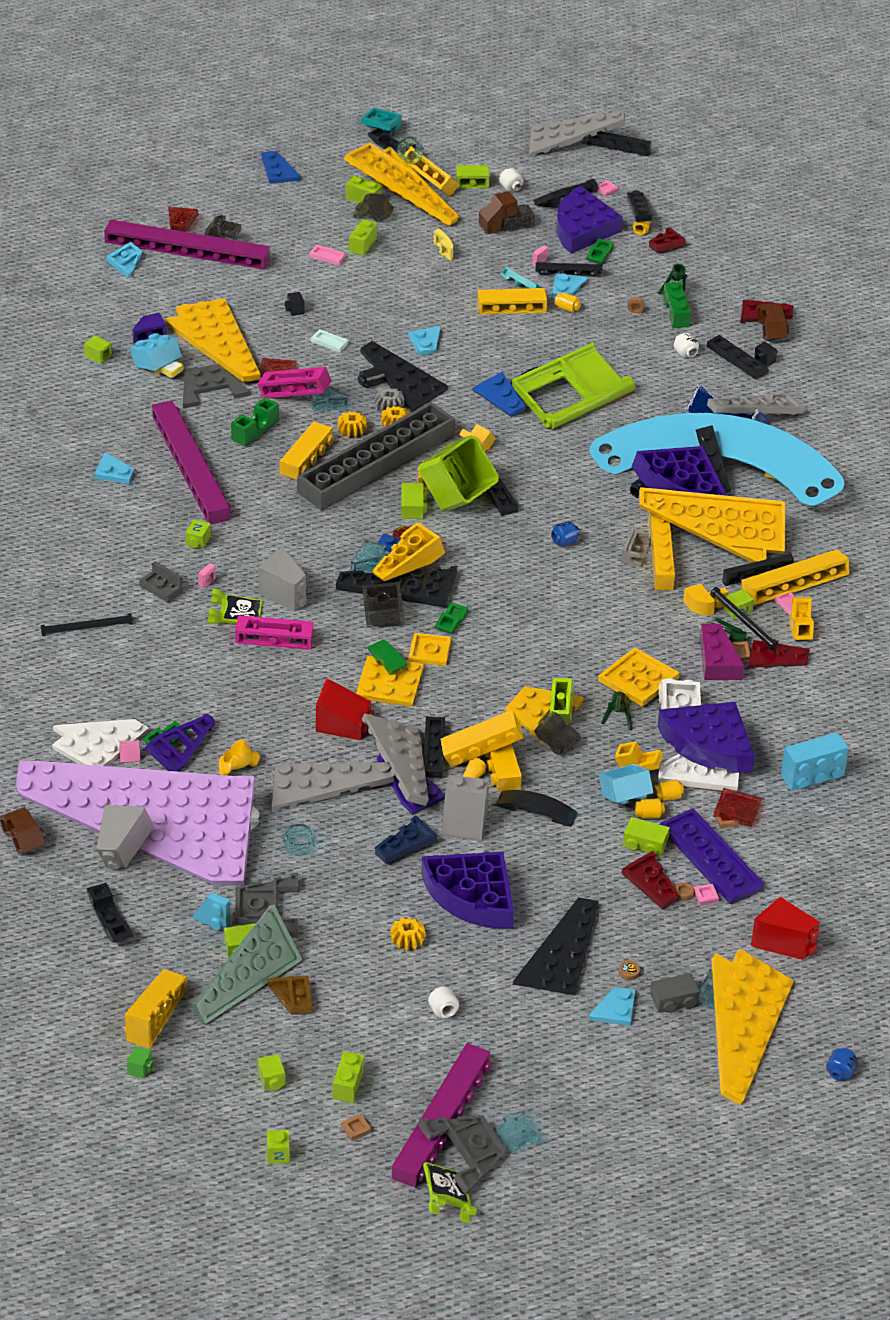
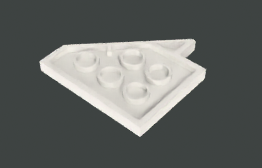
[52,719,149,766]
[658,754,739,792]

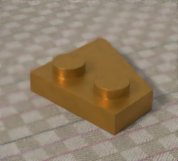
[268,975,312,1014]

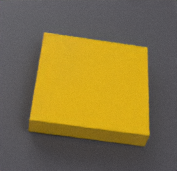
[408,633,452,666]

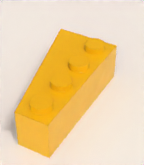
[124,969,187,1049]

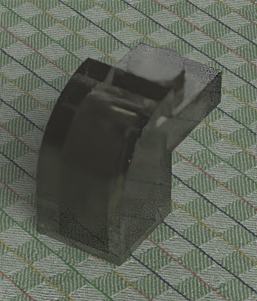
[353,193,394,222]
[205,215,241,239]

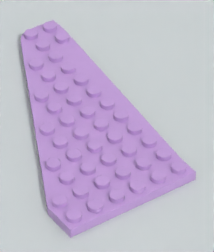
[16,761,255,885]

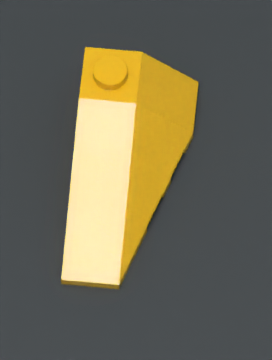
[372,522,445,581]

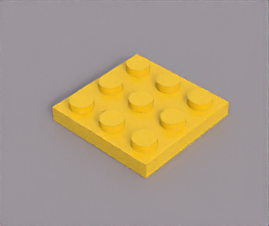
[598,647,680,707]
[356,655,424,707]

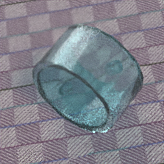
[397,136,424,164]
[281,824,317,856]

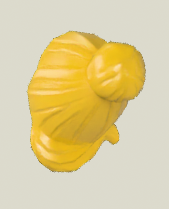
[219,739,260,776]

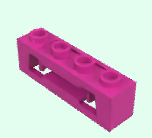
[257,367,332,398]
[235,615,314,650]

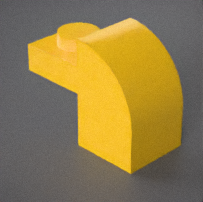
[459,424,496,451]
[683,583,728,615]
[789,597,814,640]
[614,741,664,771]

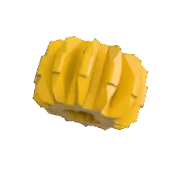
[381,405,410,428]
[338,411,367,438]
[390,916,426,952]

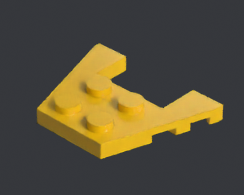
[505,686,584,745]

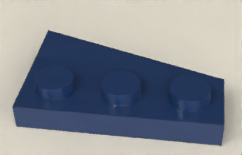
[375,815,438,864]

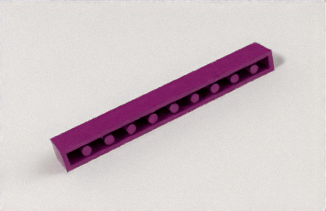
[104,219,270,270]
[152,400,232,525]

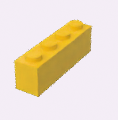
[402,147,460,196]
[477,288,547,315]
[280,422,334,480]
[441,710,523,768]
[484,743,522,792]

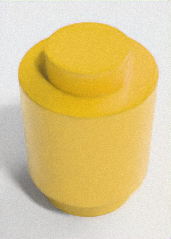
[555,292,581,313]
[654,779,684,802]
[635,799,665,819]

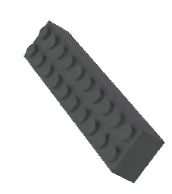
[297,402,455,510]

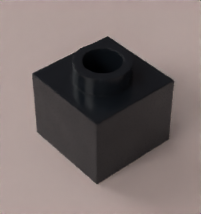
[285,292,304,316]
[754,342,777,367]

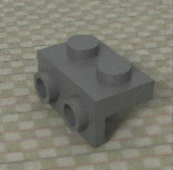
[139,561,183,602]

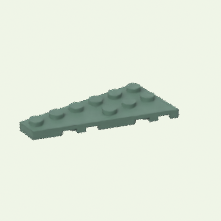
[192,905,302,1024]

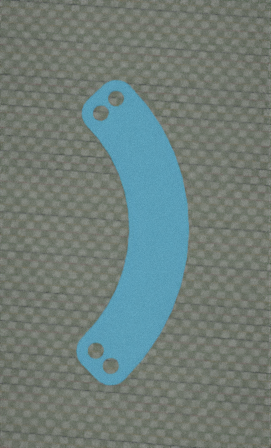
[590,413,844,506]

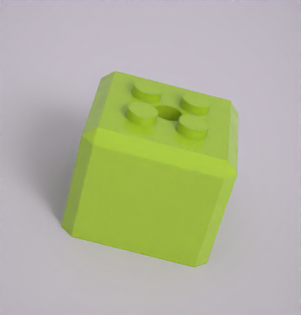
[418,435,499,511]

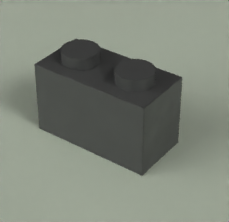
[650,973,700,1013]

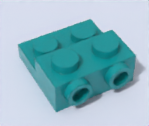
[361,108,402,132]

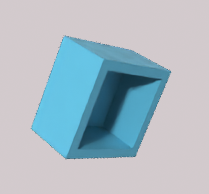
[130,333,182,370]
[598,764,653,804]

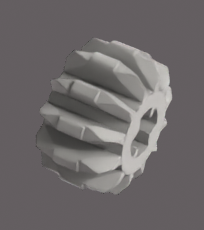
[375,387,405,413]

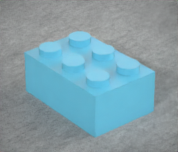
[781,732,848,791]

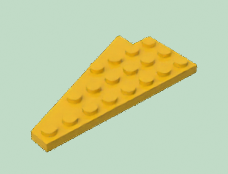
[344,142,459,226]
[164,299,260,382]
[639,487,785,563]
[711,948,794,1105]

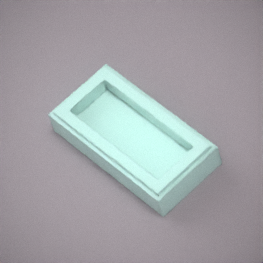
[311,329,349,352]

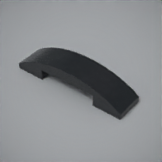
[368,128,423,157]
[495,790,577,827]
[87,883,133,943]

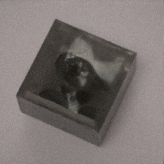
[362,582,405,628]

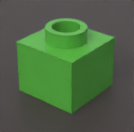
[127,1046,154,1079]

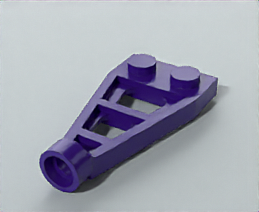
[145,714,215,772]
[377,753,445,815]

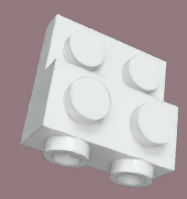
[659,678,701,709]

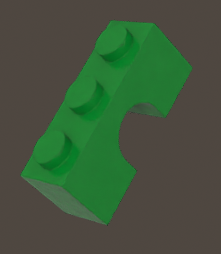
[663,282,691,328]
[231,397,279,446]

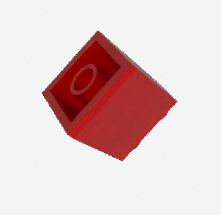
[316,679,374,740]
[751,896,820,960]

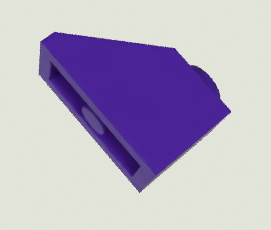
[132,312,167,344]

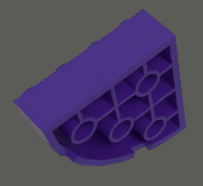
[556,186,623,254]
[632,446,727,496]
[657,702,755,773]
[421,851,514,929]

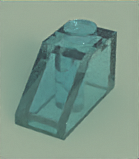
[310,386,348,412]
[351,540,388,573]

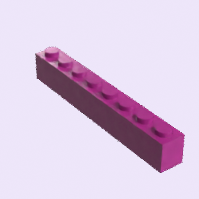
[391,1043,492,1188]

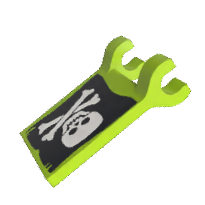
[207,589,262,624]
[423,1162,477,1223]

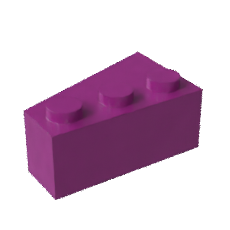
[700,624,744,680]

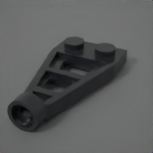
[533,179,598,207]

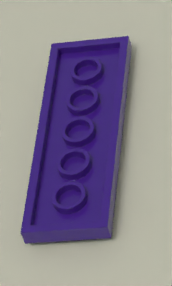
[660,808,764,904]

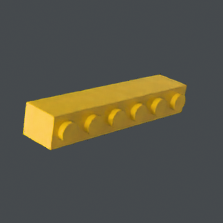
[648,512,675,590]
[742,549,849,606]

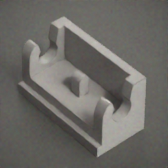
[621,527,650,567]

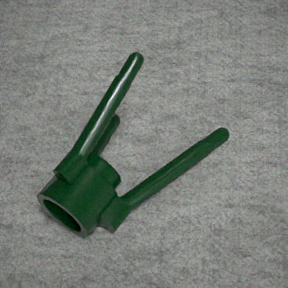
[658,263,688,294]
[699,618,747,644]
[601,691,633,731]

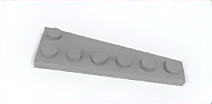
[707,393,805,415]

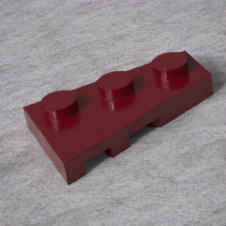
[740,299,794,323]
[748,640,810,669]
[622,851,678,910]

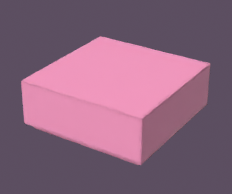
[597,180,618,197]
[532,246,548,266]
[198,563,216,588]
[119,740,140,763]
[694,884,719,905]

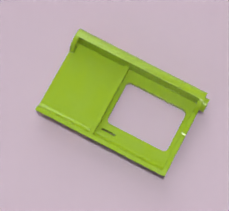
[512,342,635,430]

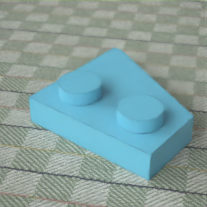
[106,242,142,277]
[552,274,588,298]
[408,326,440,356]
[94,453,134,484]
[192,892,230,931]
[589,987,635,1026]

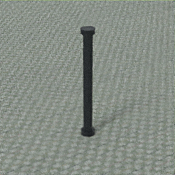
[710,587,778,650]
[40,613,133,636]

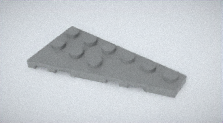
[529,110,626,157]
[362,713,428,806]
[272,762,394,811]

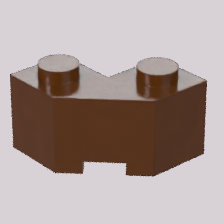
[479,191,518,234]
[756,304,789,339]
[0,807,45,854]

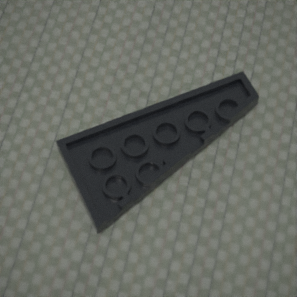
[360,341,448,412]
[336,566,457,607]
[513,897,599,996]

